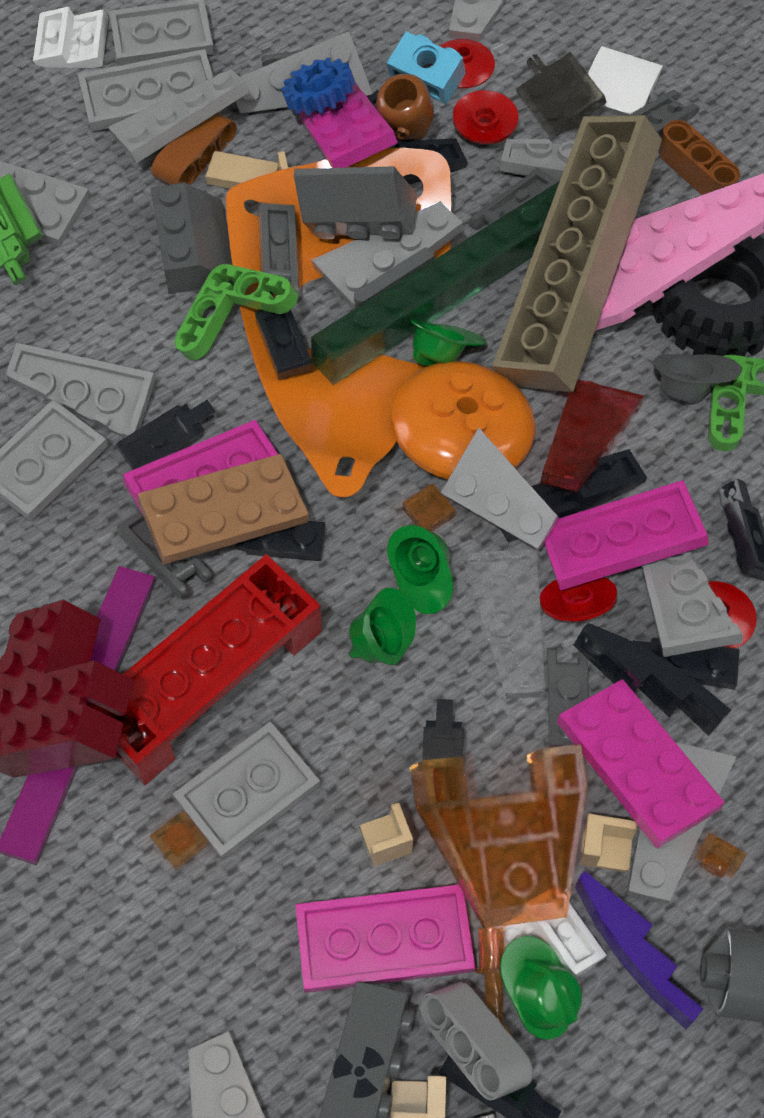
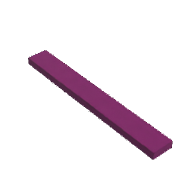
[0,566,156,866]

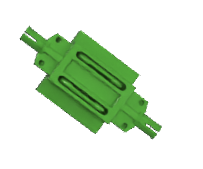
[0,173,44,285]

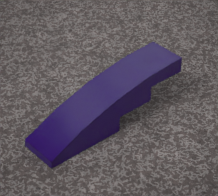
[575,871,703,1030]

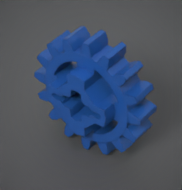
[281,57,355,115]

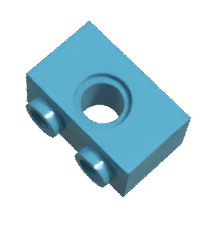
[387,31,465,104]

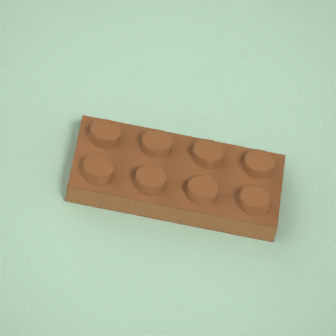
[138,454,309,565]

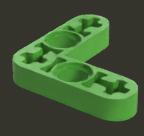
[175,264,298,360]
[708,355,764,451]

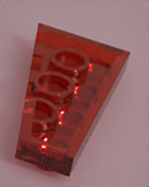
[540,379,644,492]

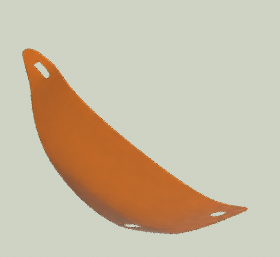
[226,148,451,497]

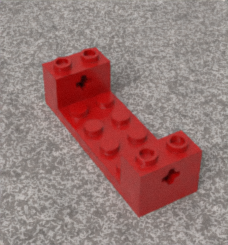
[87,554,322,786]

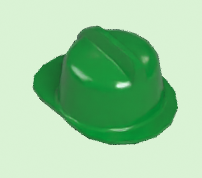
[410,319,486,366]
[387,524,454,614]
[348,587,416,665]
[500,936,582,1040]

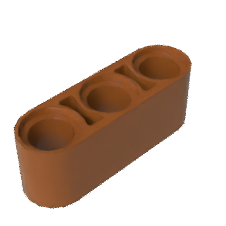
[151,112,237,185]
[658,120,740,195]

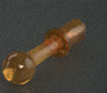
[475,927,513,1037]

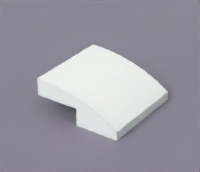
[33,7,109,68]
[578,46,663,116]
[483,885,607,978]

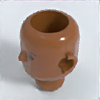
[375,74,434,140]

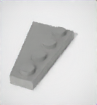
[6,343,156,438]

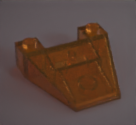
[410,744,587,928]

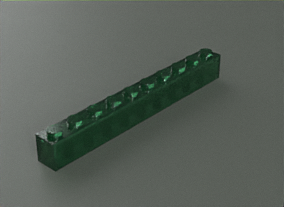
[311,181,560,385]

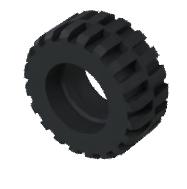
[652,235,764,357]

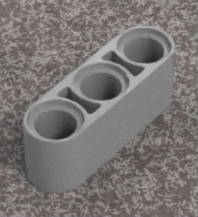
[420,982,533,1100]

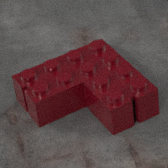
[0,599,134,777]

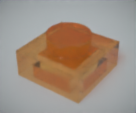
[403,483,455,532]
[150,810,209,870]
[695,832,747,879]

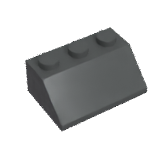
[294,166,417,239]
[151,183,234,294]

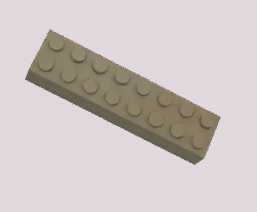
[492,115,662,392]

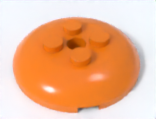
[390,361,536,480]

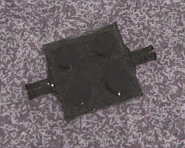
[516,52,607,139]

